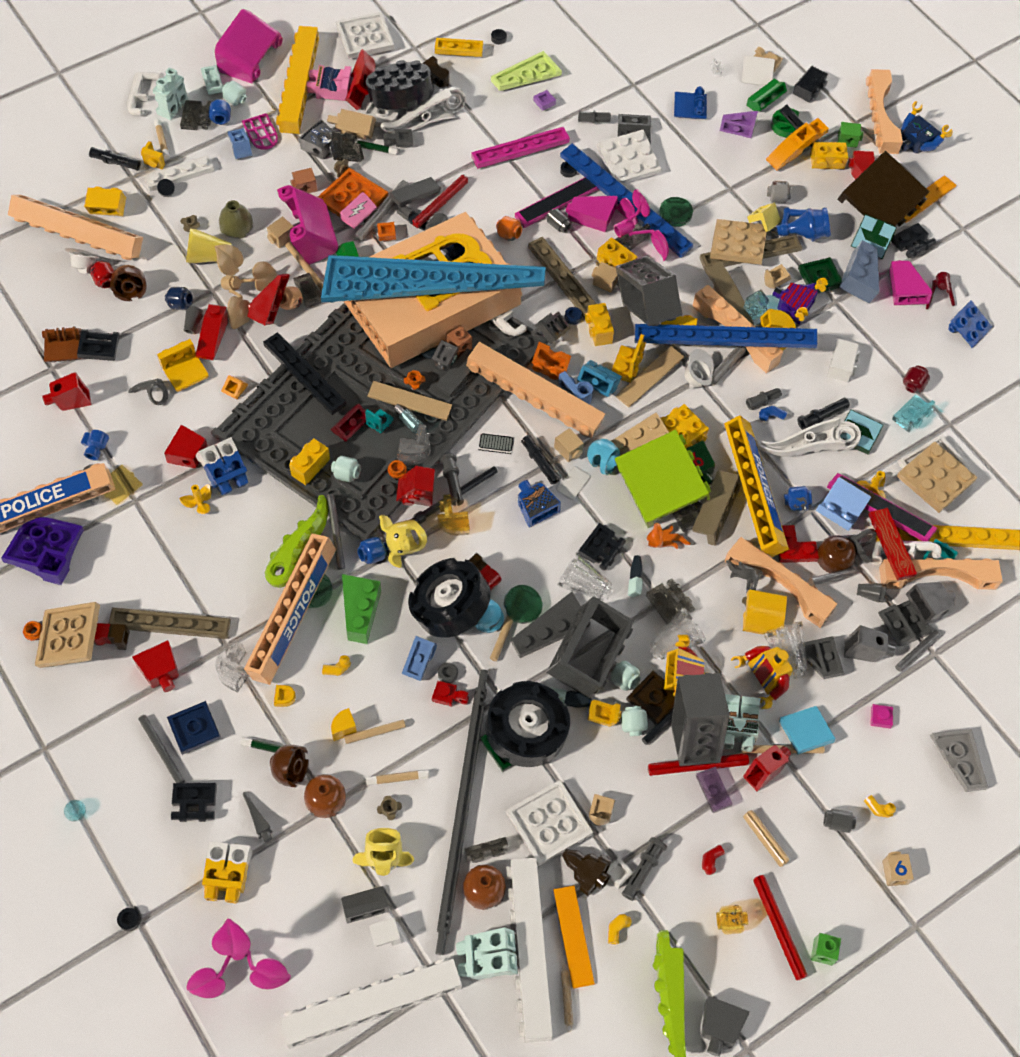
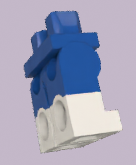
[195,437,248,496]

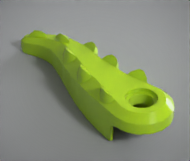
[265,495,328,588]
[653,930,686,1057]

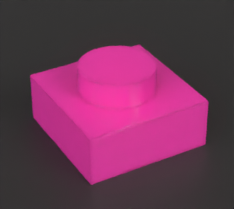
[870,704,893,729]

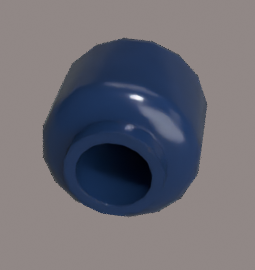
[165,287,193,310]

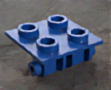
[674,86,707,119]
[948,300,992,348]

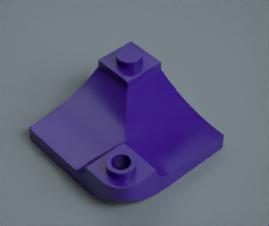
[1,517,84,585]

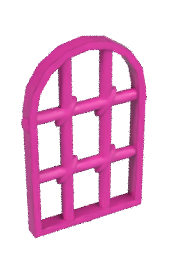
[242,113,278,150]

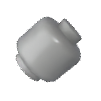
[767,181,792,203]

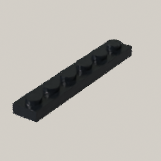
[263,332,347,415]

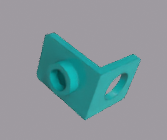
[365,409,394,434]
[922,539,958,560]

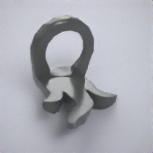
[128,378,168,405]
[848,528,877,563]
[726,560,764,593]

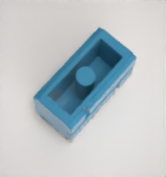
[577,360,622,397]

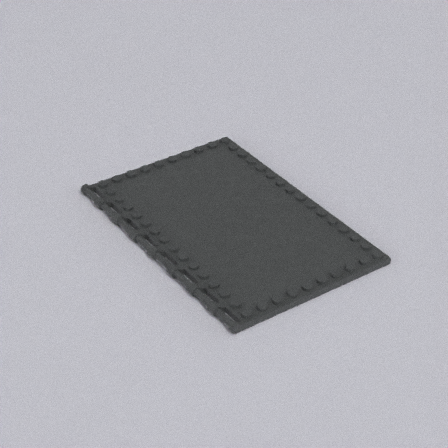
[211,294,548,540]

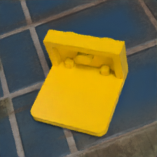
[157,339,209,392]

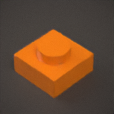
[377,222,396,241]

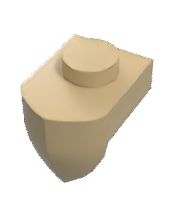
[764,264,791,289]
[589,794,615,826]

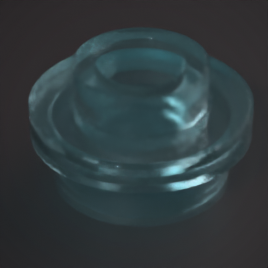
[64,800,86,821]

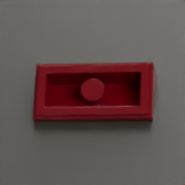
[330,403,366,442]

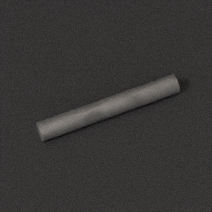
[808,567,856,586]
[895,630,940,672]

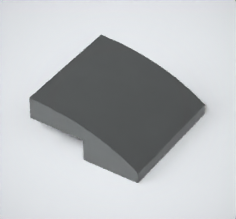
[617,114,651,144]
[878,600,932,646]

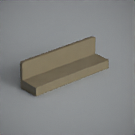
[692,470,741,546]

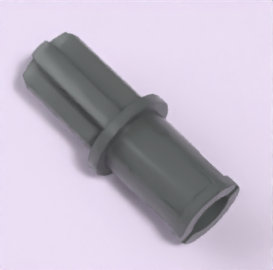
[578,110,611,124]
[746,388,782,410]

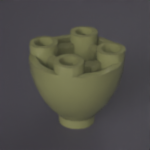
[219,200,253,239]

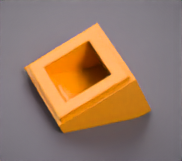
[221,375,248,399]

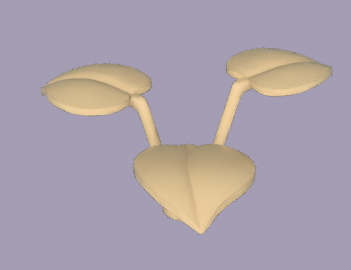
[214,244,277,329]

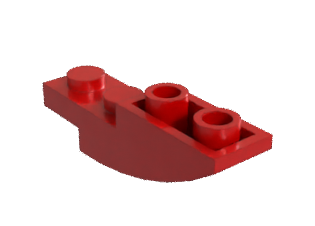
[345,49,375,110]

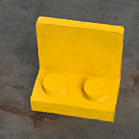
[611,334,646,383]

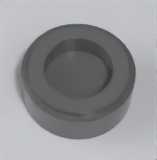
[438,663,458,684]

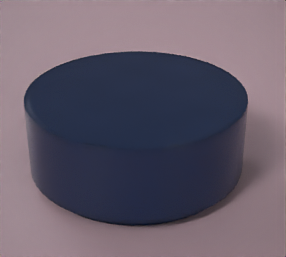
[564,307,582,325]

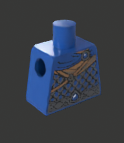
[518,480,561,528]

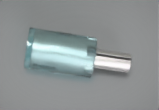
[394,404,424,434]

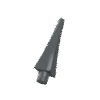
[243,792,273,842]

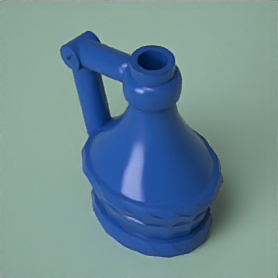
[777,207,831,242]

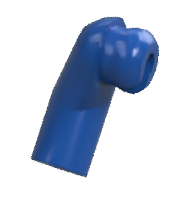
[759,405,787,421]

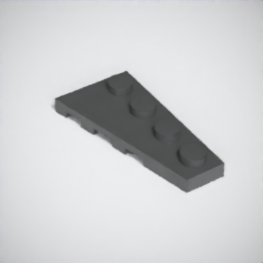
[511,592,591,658]

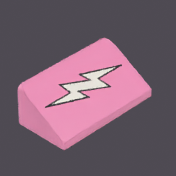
[341,192,377,229]

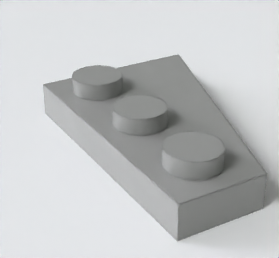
[930,729,988,792]

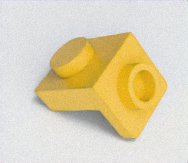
[141,141,165,169]
[587,700,622,727]

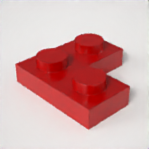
[778,525,819,563]

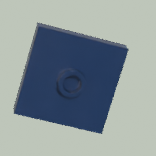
[167,701,221,755]

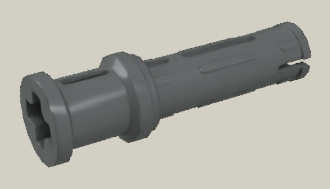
[440,453,464,506]
[621,837,667,901]

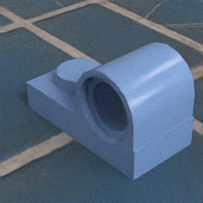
[227,128,252,159]
[558,371,593,404]
[402,636,437,681]

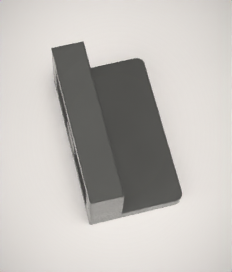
[341,886,389,924]

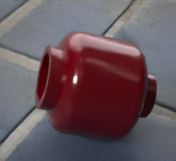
[903,365,930,393]

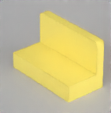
[747,202,781,232]

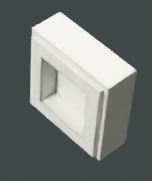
[607,857,634,889]

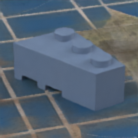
[839,240,879,304]

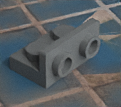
[532,311,571,344]

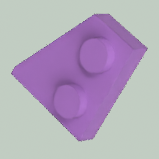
[720,111,758,138]

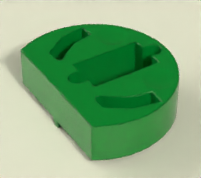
[771,108,799,138]

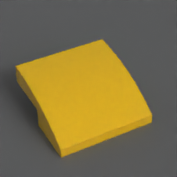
[743,589,787,638]

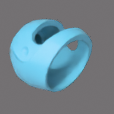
[587,439,620,475]
[475,599,504,633]

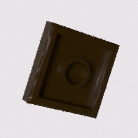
[626,670,675,725]

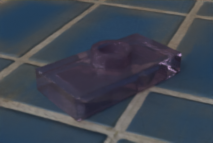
[696,767,733,813]

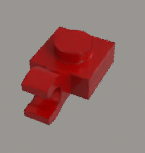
[432,681,469,707]

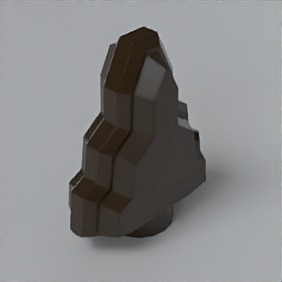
[562,849,612,897]

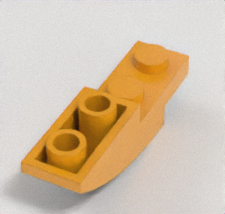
[766,118,829,171]

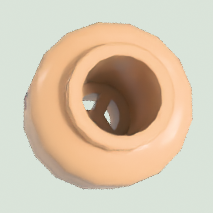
[279,286,303,310]

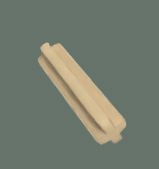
[743,810,789,867]

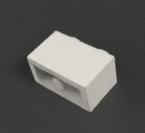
[827,339,860,382]

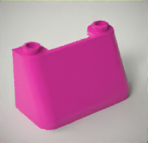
[215,9,283,84]
[277,185,338,265]

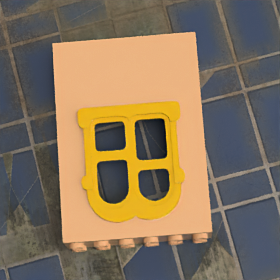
[343,212,522,368]

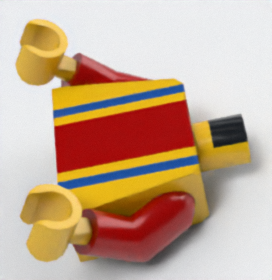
[664,635,708,696]
[731,646,793,709]

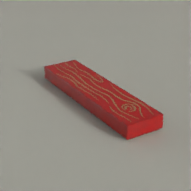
[868,508,917,581]

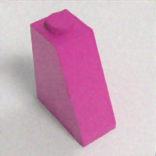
[566,196,618,232]
[889,260,932,305]

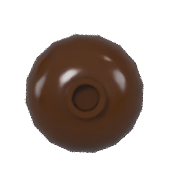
[110,265,147,301]
[817,535,856,573]
[269,744,309,788]

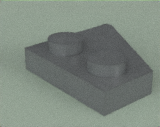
[795,636,844,679]

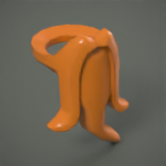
[647,523,691,549]

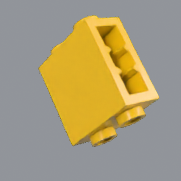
[660,404,709,449]

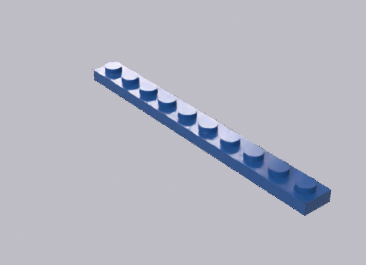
[560,143,693,258]
[635,324,817,348]

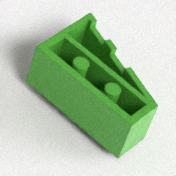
[342,574,381,644]

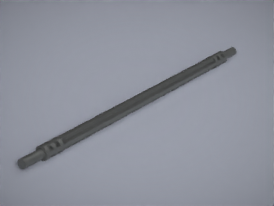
[435,669,488,955]

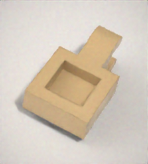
[754,46,783,72]

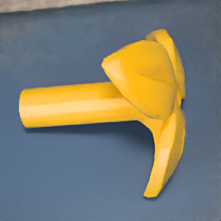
[857,471,886,499]
[179,484,212,514]

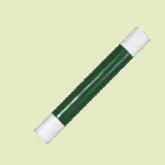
[349,139,398,155]
[241,737,282,753]

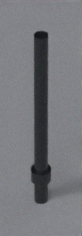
[410,466,498,524]

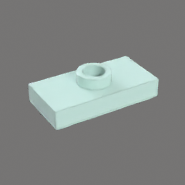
[201,65,223,95]

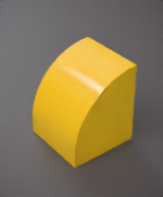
[331,708,357,741]

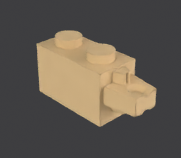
[327,109,376,140]

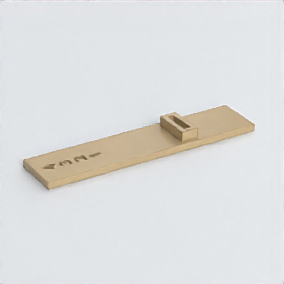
[616,346,684,407]
[367,381,452,421]

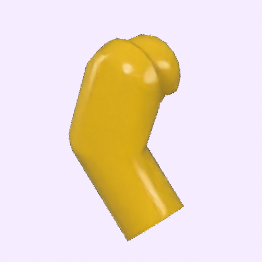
[322,655,351,676]
[864,795,896,818]
[608,914,632,945]

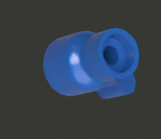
[81,430,109,461]

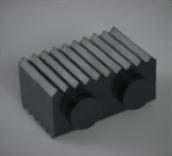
[793,65,828,103]

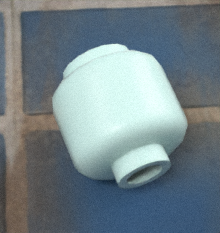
[221,81,247,106]
[331,456,361,482]
[611,661,641,691]
[621,706,648,737]

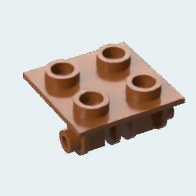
[42,326,82,362]

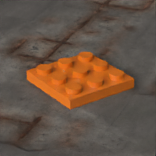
[318,168,388,218]

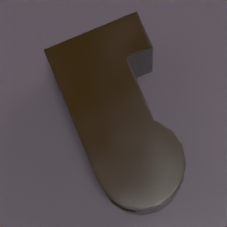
[423,56,449,88]

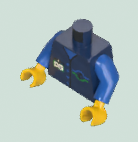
[901,101,953,154]

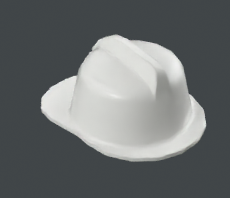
[64,248,100,274]
[684,349,714,388]

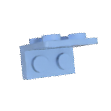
[816,477,871,531]

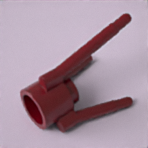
[926,272,955,309]

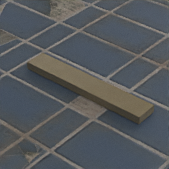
[699,234,802,271]
[528,236,596,319]
[108,607,231,639]

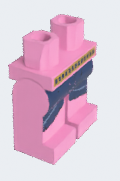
[307,65,352,101]

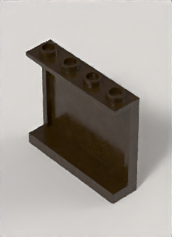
[837,150,930,227]

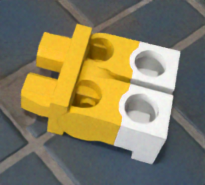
[202,841,253,904]

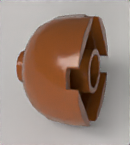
[304,774,346,818]
[463,864,506,910]

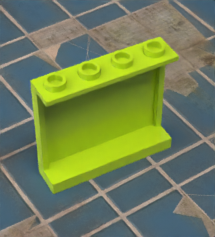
[614,430,711,528]

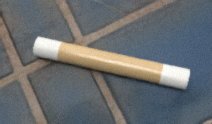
[154,119,170,160]
[366,770,429,786]

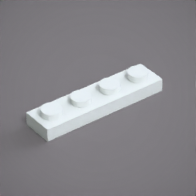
[144,155,214,192]

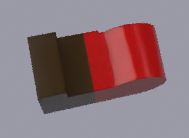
[469,553,502,591]
[94,623,130,650]

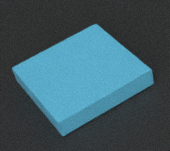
[779,706,835,754]

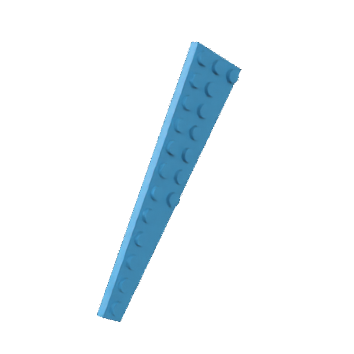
[321,255,546,303]

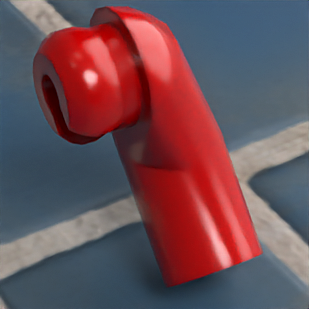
[701,845,725,875]

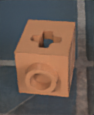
[290,168,317,193]
[446,325,472,358]

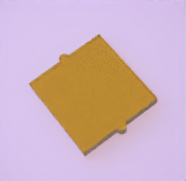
[104,465,143,505]

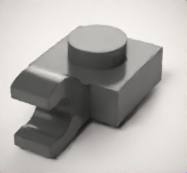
[384,129,413,147]

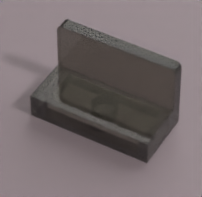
[615,223,650,251]

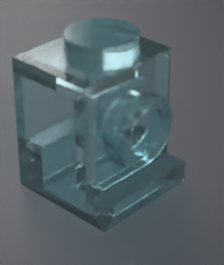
[744,289,769,320]

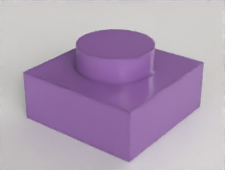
[533,90,556,111]

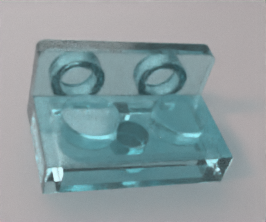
[892,394,935,432]

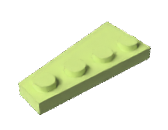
[491,51,562,91]

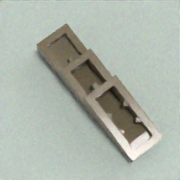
[705,262,754,325]

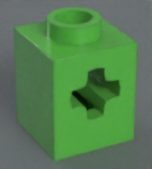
[837,122,863,148]
[811,933,841,966]

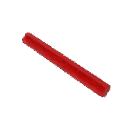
[412,175,468,228]
[648,753,749,776]
[753,875,807,981]

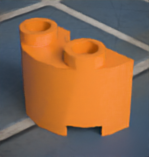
[532,342,571,380]

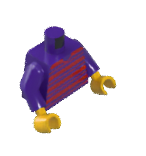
[772,278,828,325]

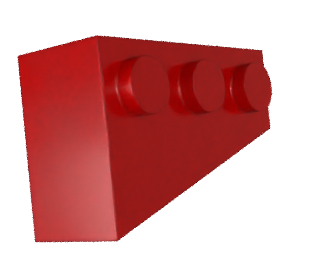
[396,466,435,507]

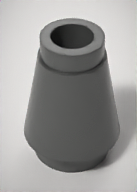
[184,306,203,334]
[857,584,886,603]

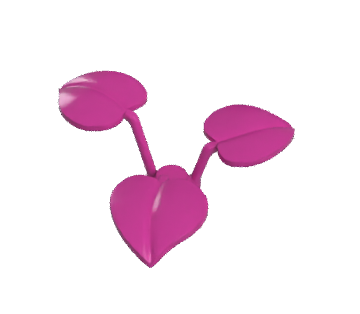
[614,189,669,261]
[187,918,291,998]

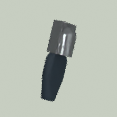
[397,205,427,231]

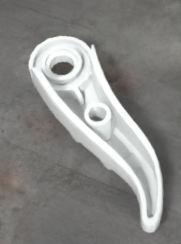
[380,87,466,133]
[757,417,861,456]

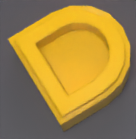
[274,685,296,707]

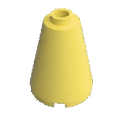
[186,228,232,263]

